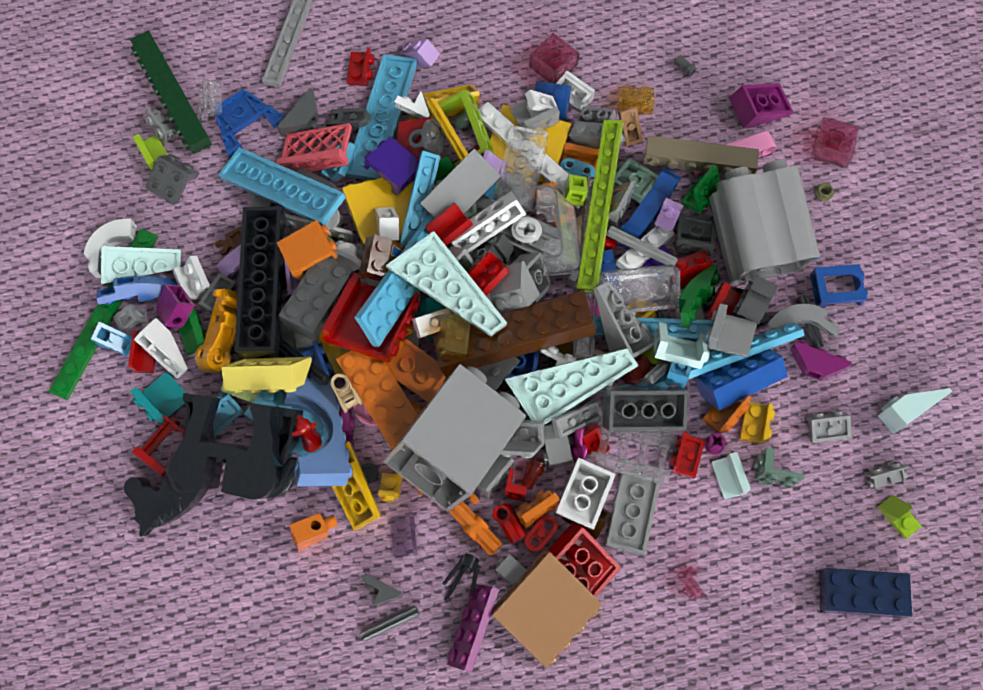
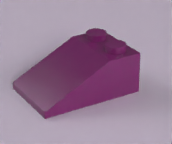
[729,83,794,128]

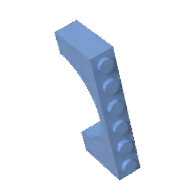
[282,377,352,487]

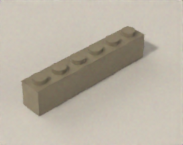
[644,135,759,175]

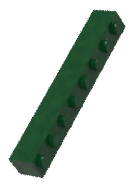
[130,30,212,154]

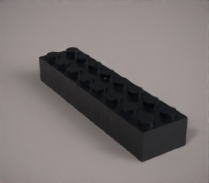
[235,206,285,359]

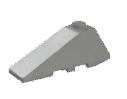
[594,281,654,357]

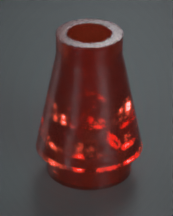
[521,459,545,490]

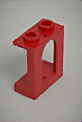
[132,415,186,477]

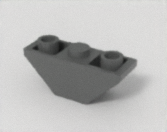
[277,88,319,137]

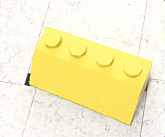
[221,357,312,393]

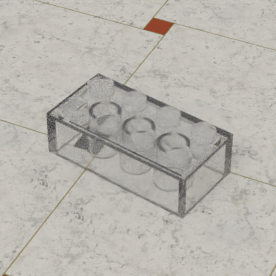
[494,125,548,209]
[599,264,680,312]

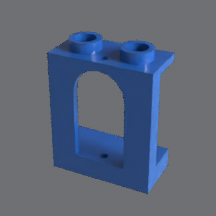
[810,264,868,308]

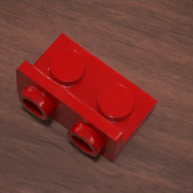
[346,47,375,86]
[467,251,510,296]

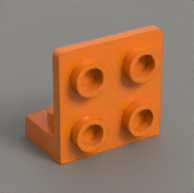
[702,395,752,434]

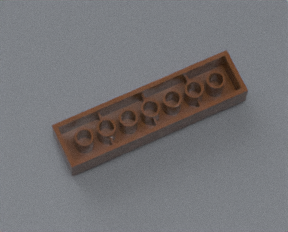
[433,290,596,377]

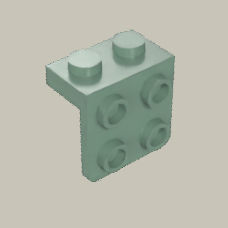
[753,448,805,488]

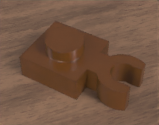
[215,226,242,256]

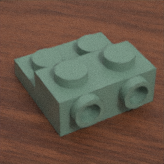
[613,157,658,204]

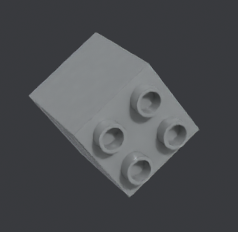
[383,364,527,512]

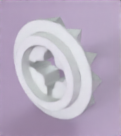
[512,217,542,244]

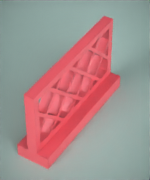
[276,123,352,172]

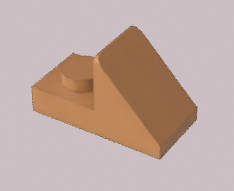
[618,106,643,147]

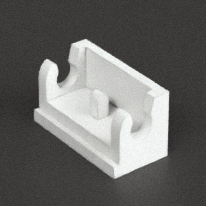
[556,71,595,111]

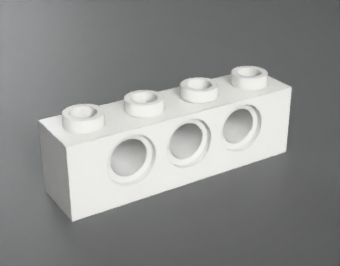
[452,191,526,253]

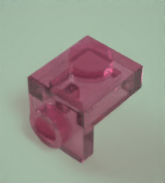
[680,566,705,600]

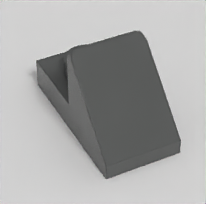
[361,573,403,607]

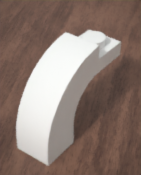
[84,219,137,278]

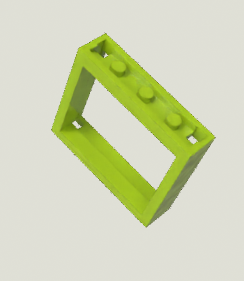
[411,89,495,166]

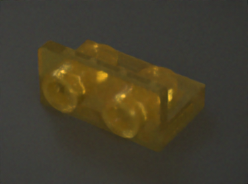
[437,313,470,357]

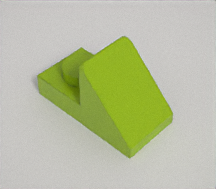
[877,495,922,539]

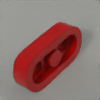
[525,515,558,553]

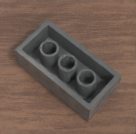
[278,257,353,342]
[602,387,689,431]

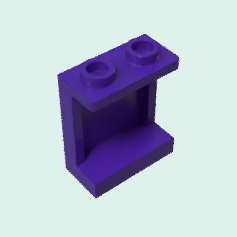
[364,136,419,196]

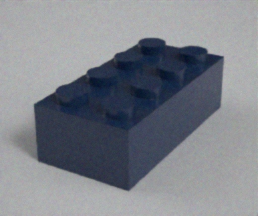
[819,568,912,618]

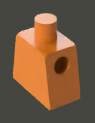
[289,513,338,552]

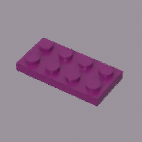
[447,584,499,673]

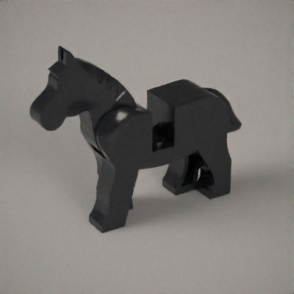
[124,393,303,537]

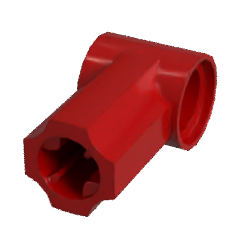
[493,503,527,544]

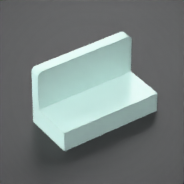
[711,452,751,499]

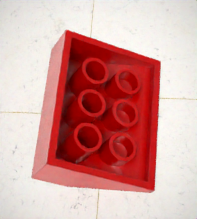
[548,522,621,597]

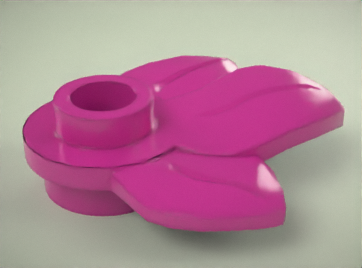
[571,428,588,463]

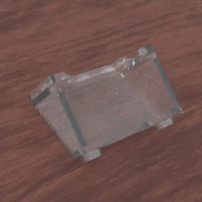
[536,185,581,276]

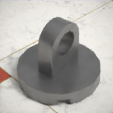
[409,119,444,156]

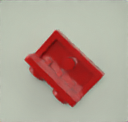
[670,431,705,479]

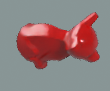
[292,415,322,452]

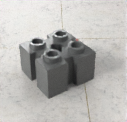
[469,233,514,263]
[732,276,778,327]

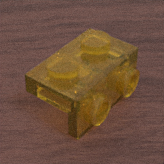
[617,85,655,114]

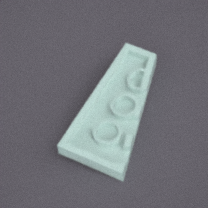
[101,246,181,284]

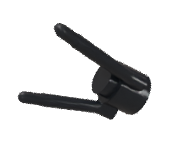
[442,553,481,601]

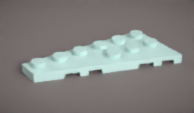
[386,231,507,336]

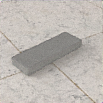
[551,399,603,438]

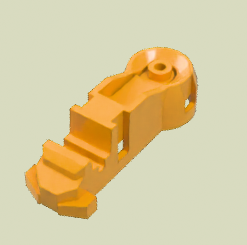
[195,288,238,373]

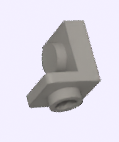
[113,304,149,333]

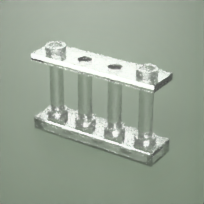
[589,415,678,485]

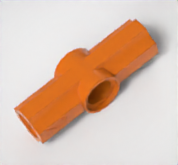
[449,501,503,556]

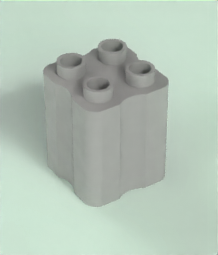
[709,159,820,284]

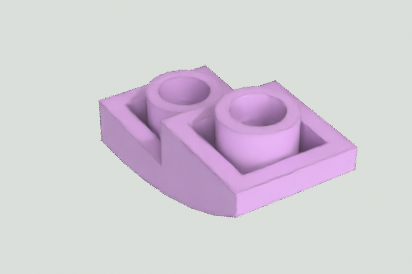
[216,245,241,279]

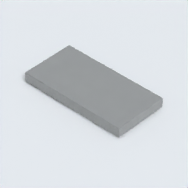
[420,149,501,218]
[605,468,662,556]

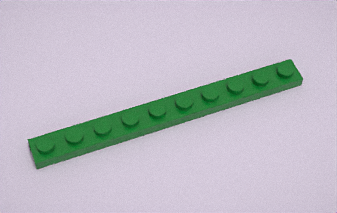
[48,228,158,401]

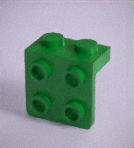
[681,165,720,213]

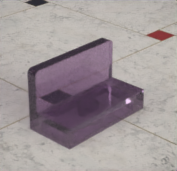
[390,512,418,558]

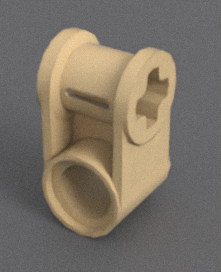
[331,374,363,413]

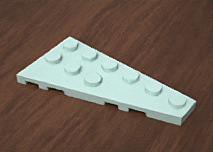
[505,348,638,425]

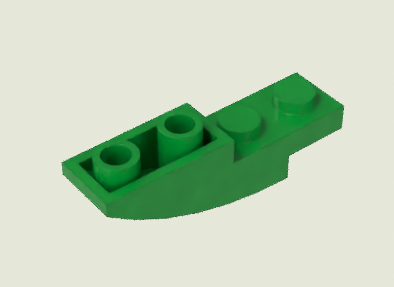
[679,265,720,328]

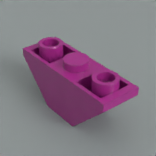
[790,341,852,381]

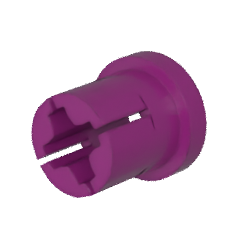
[704,433,726,455]

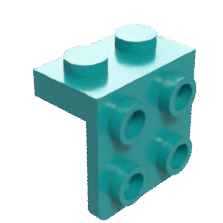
[130,373,186,425]

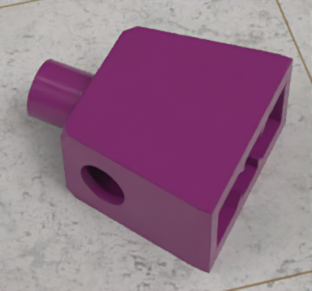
[156,284,195,332]

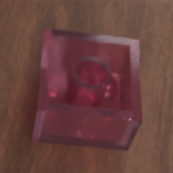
[529,33,580,84]
[811,117,859,167]

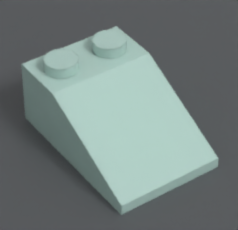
[878,388,952,434]

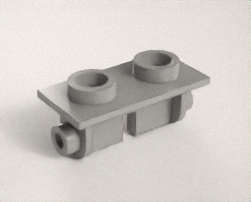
[145,108,176,145]
[862,461,909,489]

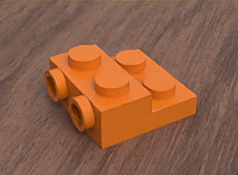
[516,490,560,529]

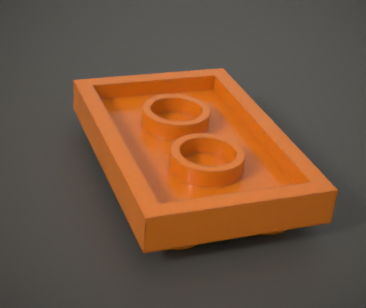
[385,338,446,402]

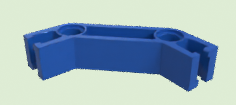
[616,168,682,250]

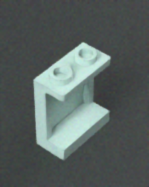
[653,322,709,369]

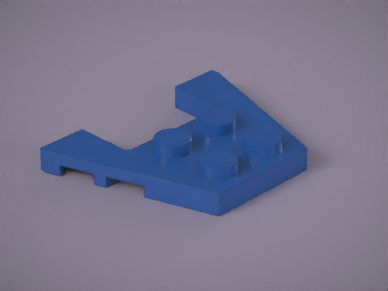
[213,89,286,157]

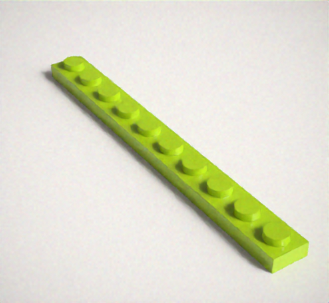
[577,120,623,292]

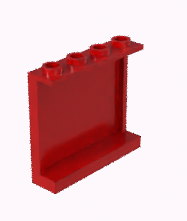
[322,272,421,363]

